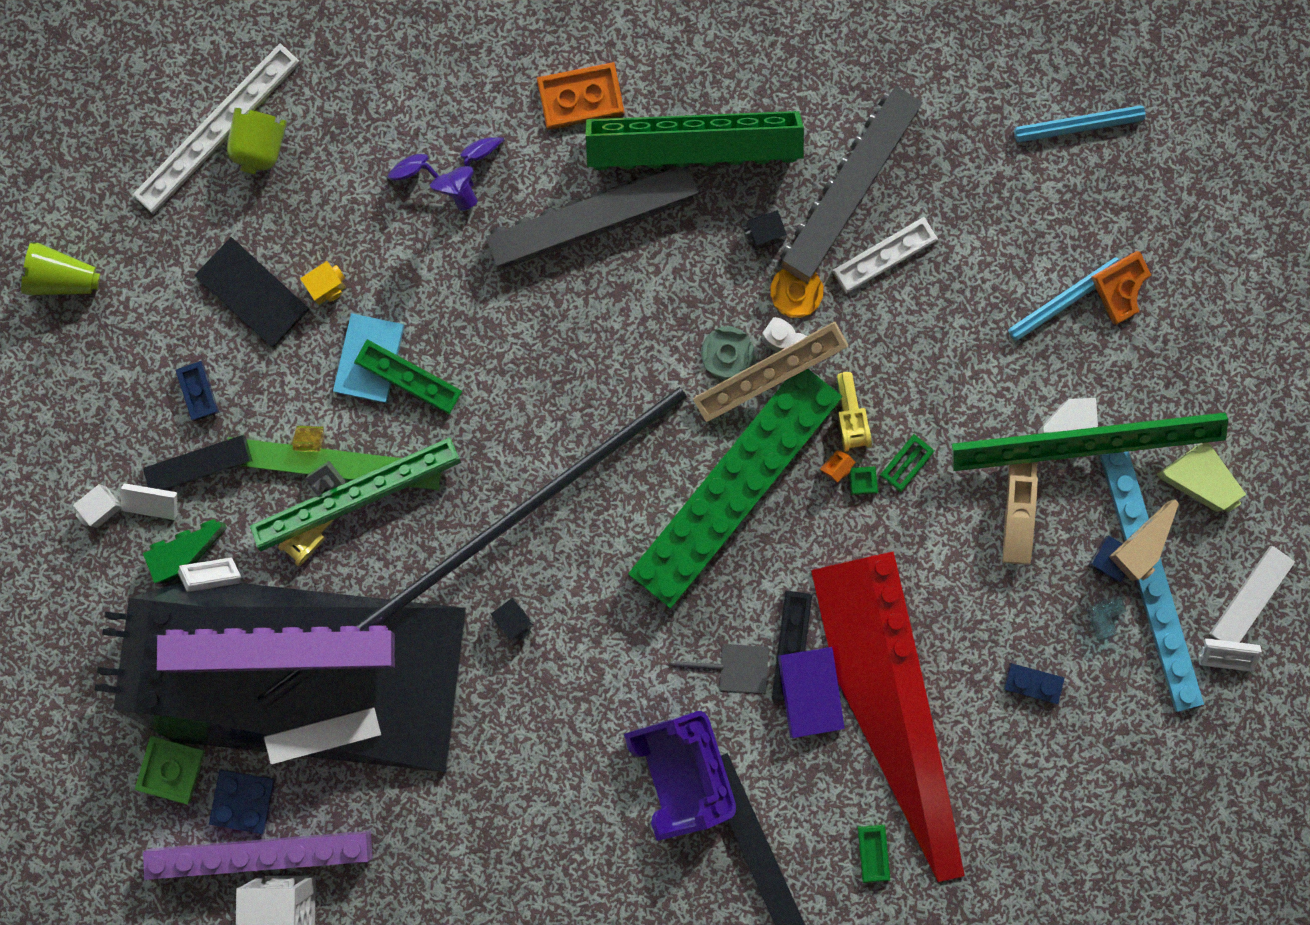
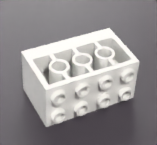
[236,875,316,925]

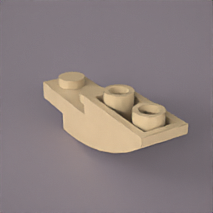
[1002,462,1038,565]

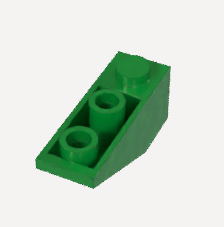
[143,519,227,584]

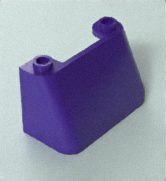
[624,711,736,841]

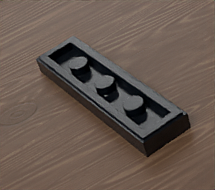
[143,435,253,490]
[771,590,813,701]

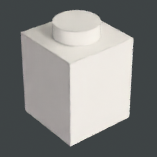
[73,484,121,528]

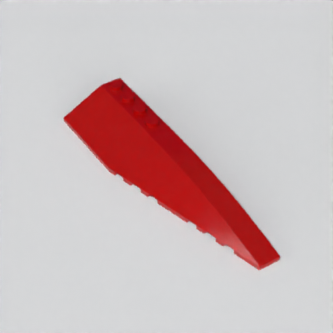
[811,551,965,882]

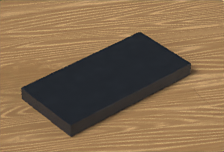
[194,237,310,348]

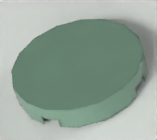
[701,326,754,380]

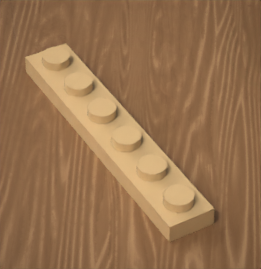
[693,322,848,422]

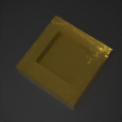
[292,426,324,451]

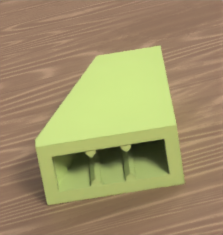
[1157,442,1246,512]

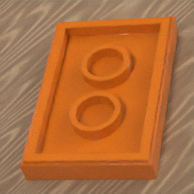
[537,62,625,130]

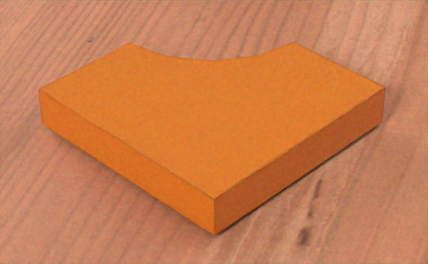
[1091,251,1151,325]

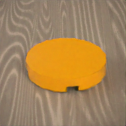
[770,269,824,318]

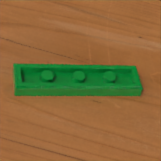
[354,339,462,415]

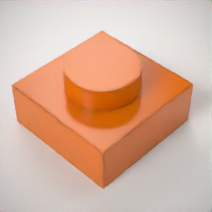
[820,450,856,482]

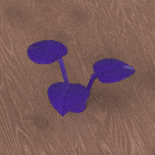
[386,137,505,211]

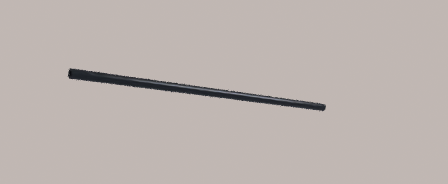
[257,387,687,709]

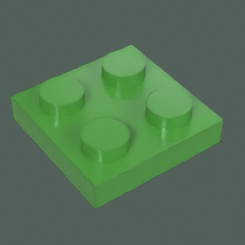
[135,736,206,804]

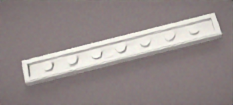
[133,43,300,214]

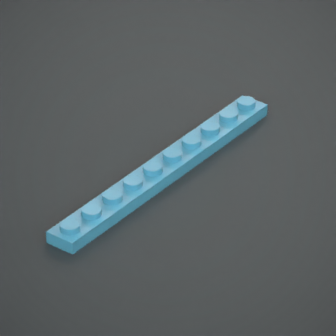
[1099,452,1204,712]

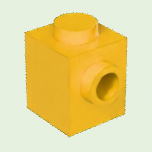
[300,261,346,305]

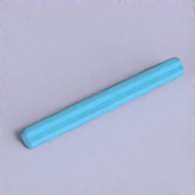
[1014,105,1146,142]
[1008,257,1120,341]

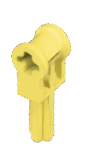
[837,372,872,452]
[278,520,333,567]

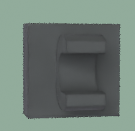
[306,461,346,496]

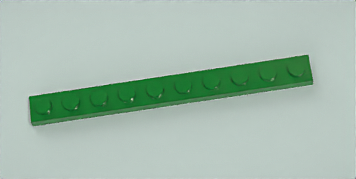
[952,413,1229,471]

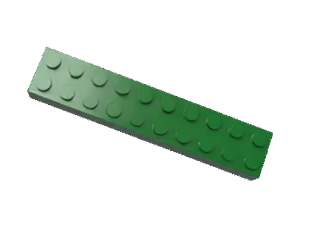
[628,369,843,609]

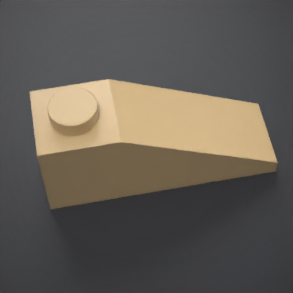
[1109,500,1179,581]

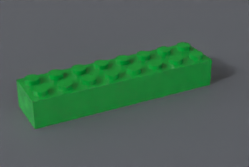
[586,111,804,170]

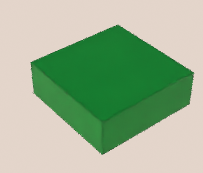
[848,466,878,496]

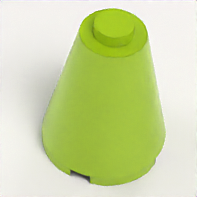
[21,242,100,295]

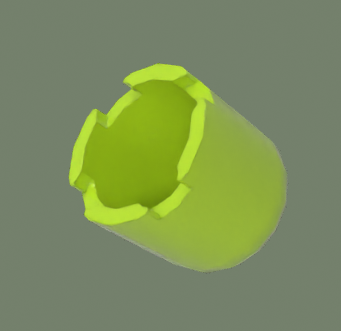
[227,108,288,175]

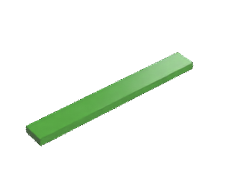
[227,437,442,491]

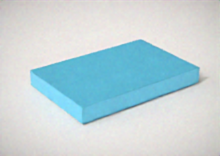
[333,313,404,404]

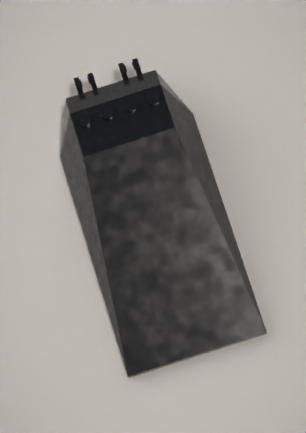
[94,582,466,772]

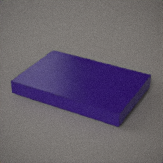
[778,647,845,738]

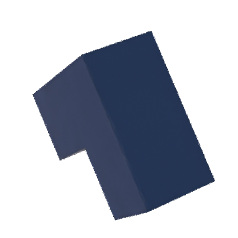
[1088,535,1125,583]

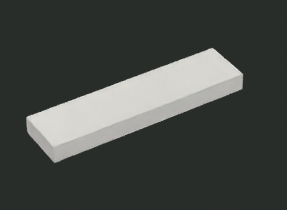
[832,217,938,294]
[1209,546,1295,643]
[264,707,381,764]

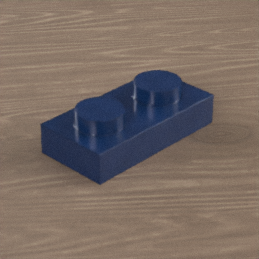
[175,361,220,421]
[1003,663,1065,704]

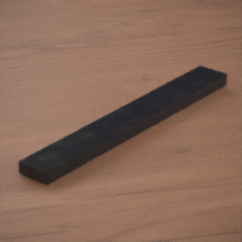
[721,753,805,925]

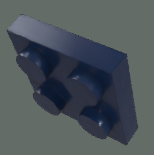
[209,769,275,834]

